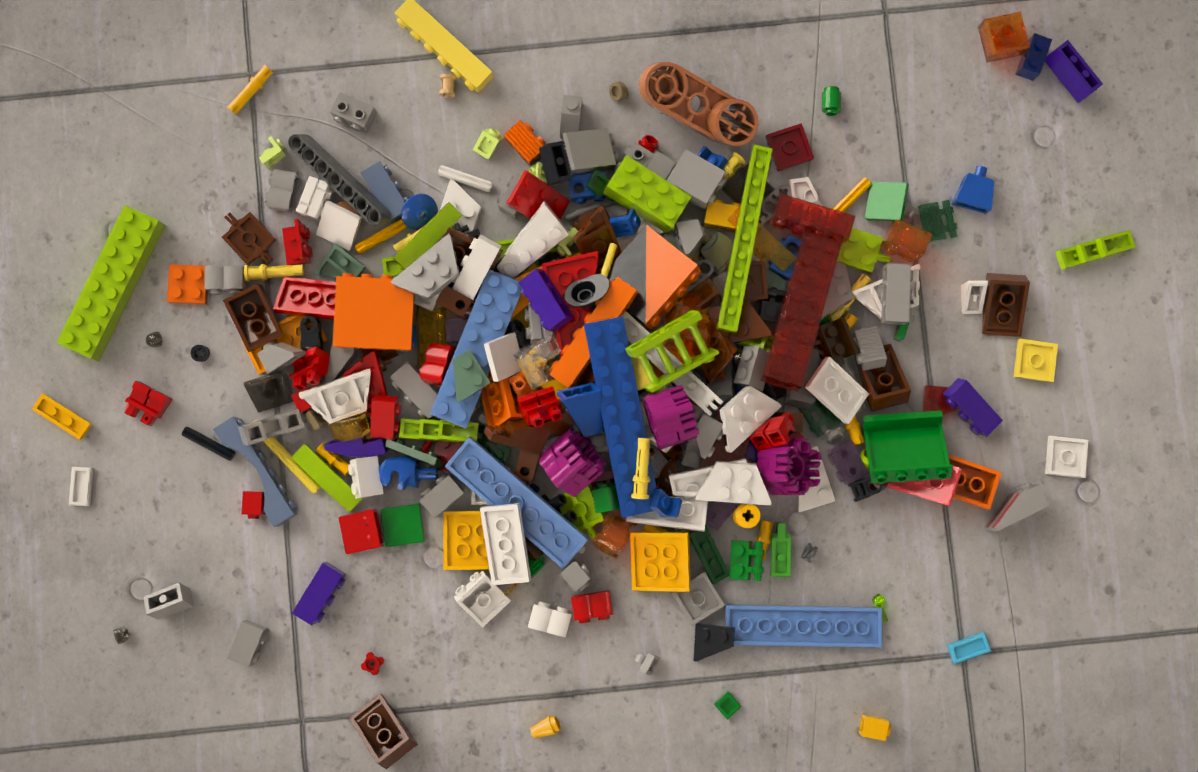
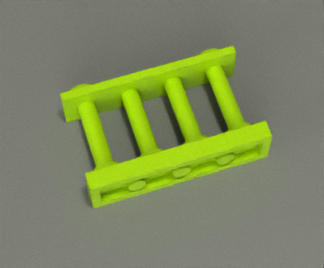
[625,310,719,393]

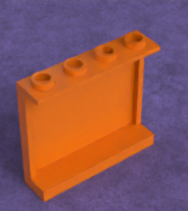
[333,273,415,351]

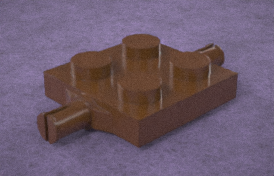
[222,212,277,265]
[726,260,768,306]

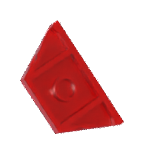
[342,349,388,416]

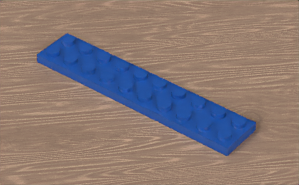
[583,316,657,518]

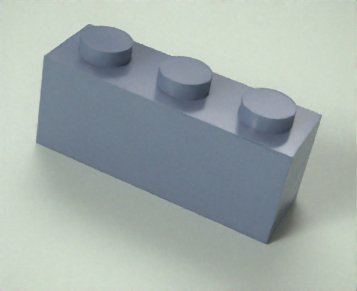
[361,161,407,224]

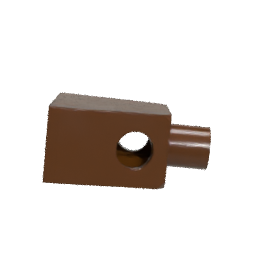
[436,286,473,318]
[514,449,542,485]

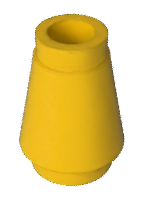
[530,716,561,739]

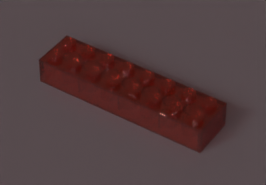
[760,231,842,392]

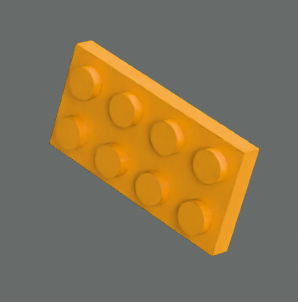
[242,315,329,375]

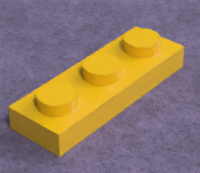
[32,393,92,440]

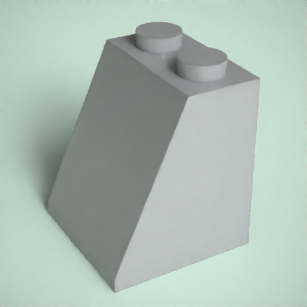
[563,128,619,175]
[667,149,726,209]

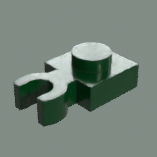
[584,170,615,203]

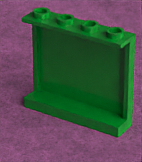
[863,410,953,484]

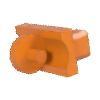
[508,369,538,397]

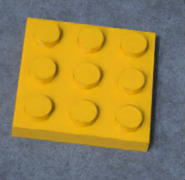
[443,511,489,570]
[630,531,691,592]

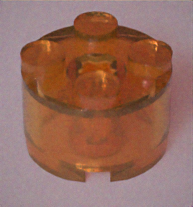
[593,514,634,559]

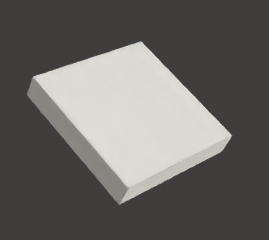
[316,201,362,251]
[484,333,524,382]
[1045,436,1089,478]

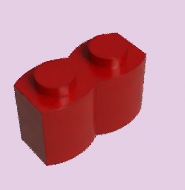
[419,343,455,386]
[571,590,613,623]

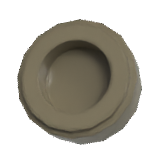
[609,81,628,101]

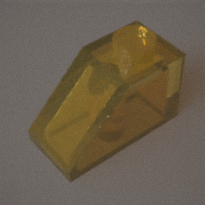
[329,413,370,441]

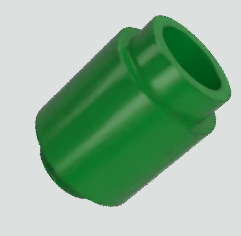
[822,86,841,116]

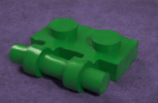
[730,540,765,581]

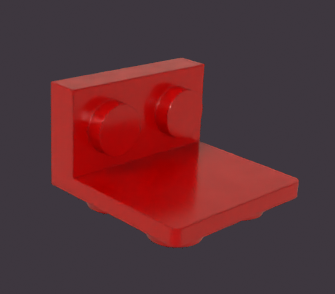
[282,219,313,265]
[339,509,384,554]

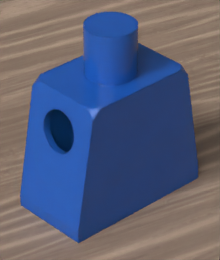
[952,166,994,214]

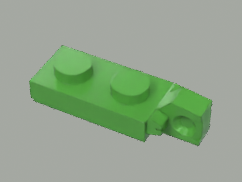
[770,523,791,577]

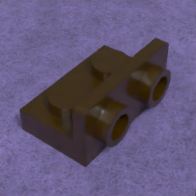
[816,317,858,362]

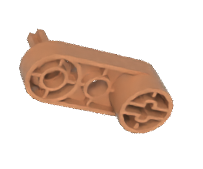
[639,62,759,146]

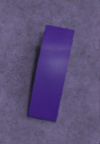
[324,432,389,457]

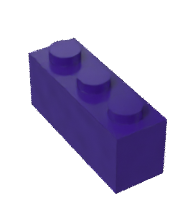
[1043,40,1103,103]
[518,269,574,331]
[942,378,1003,437]
[292,562,346,625]

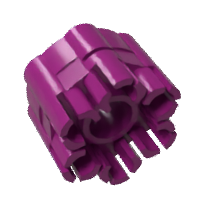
[643,385,699,450]
[539,427,606,497]
[757,438,822,495]

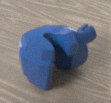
[379,457,438,490]

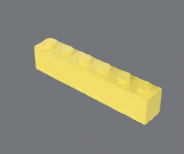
[395,0,494,93]

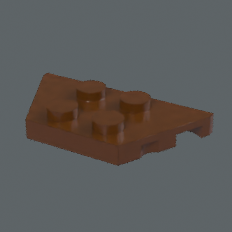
[573,206,622,271]
[698,301,773,349]

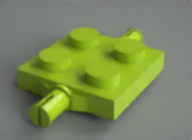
[827,226,891,274]
[560,484,606,540]

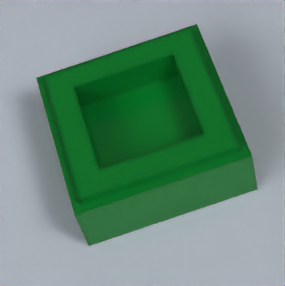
[893,322,909,342]
[714,691,742,720]

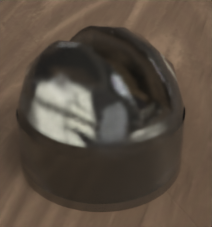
[146,331,163,348]
[113,627,130,644]

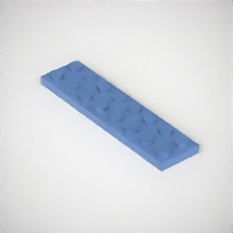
[430,269,522,429]
[445,436,589,569]
[725,605,882,648]

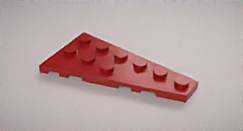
[542,251,599,375]

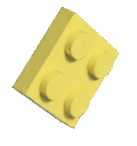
[1013,339,1058,382]

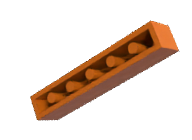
[550,277,639,388]

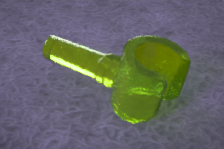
[872,594,888,622]

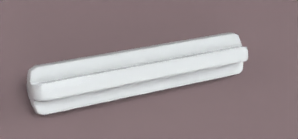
[438,165,493,192]

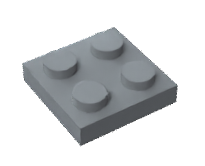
[672,572,725,626]

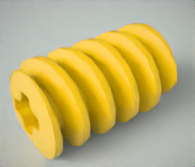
[732,504,760,528]

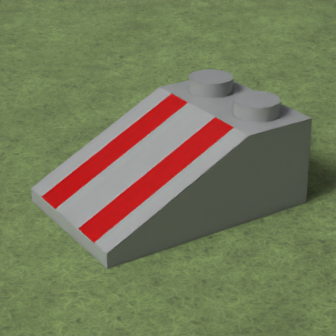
[985,483,1050,532]

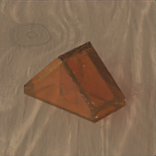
[678,277,720,313]

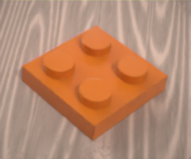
[167,264,208,304]

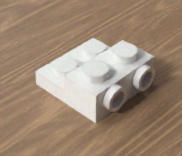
[454,570,511,628]

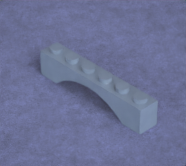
[213,417,298,527]

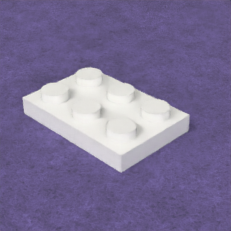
[805,357,869,424]

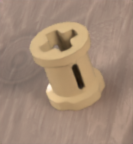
[439,74,456,97]

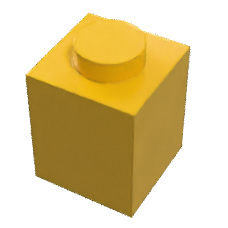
[859,714,891,741]

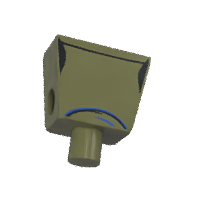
[699,229,734,276]

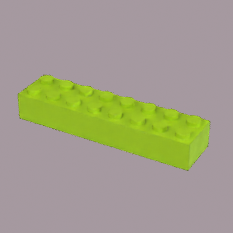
[56,205,166,361]

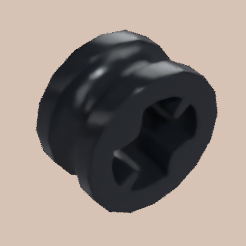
[190,344,210,362]

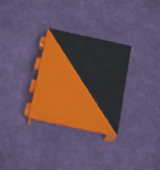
[608,225,701,330]

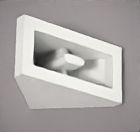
[961,281,988,314]

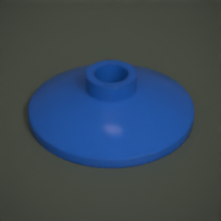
[401,194,438,230]

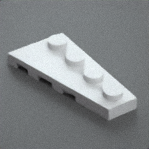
[669,458,747,496]

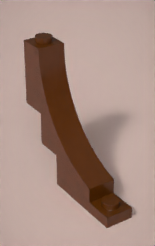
[484,368,595,454]

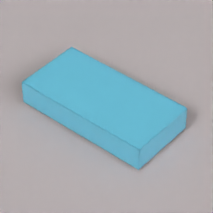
[947,632,991,664]

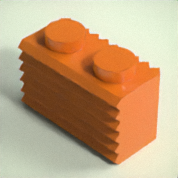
[504,120,546,166]

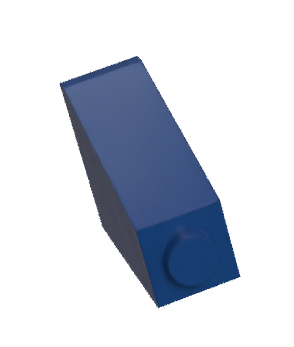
[557,383,603,437]

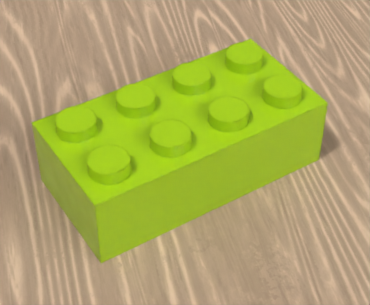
[603,155,692,234]

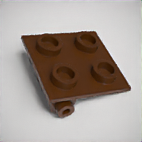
[696,329,734,383]

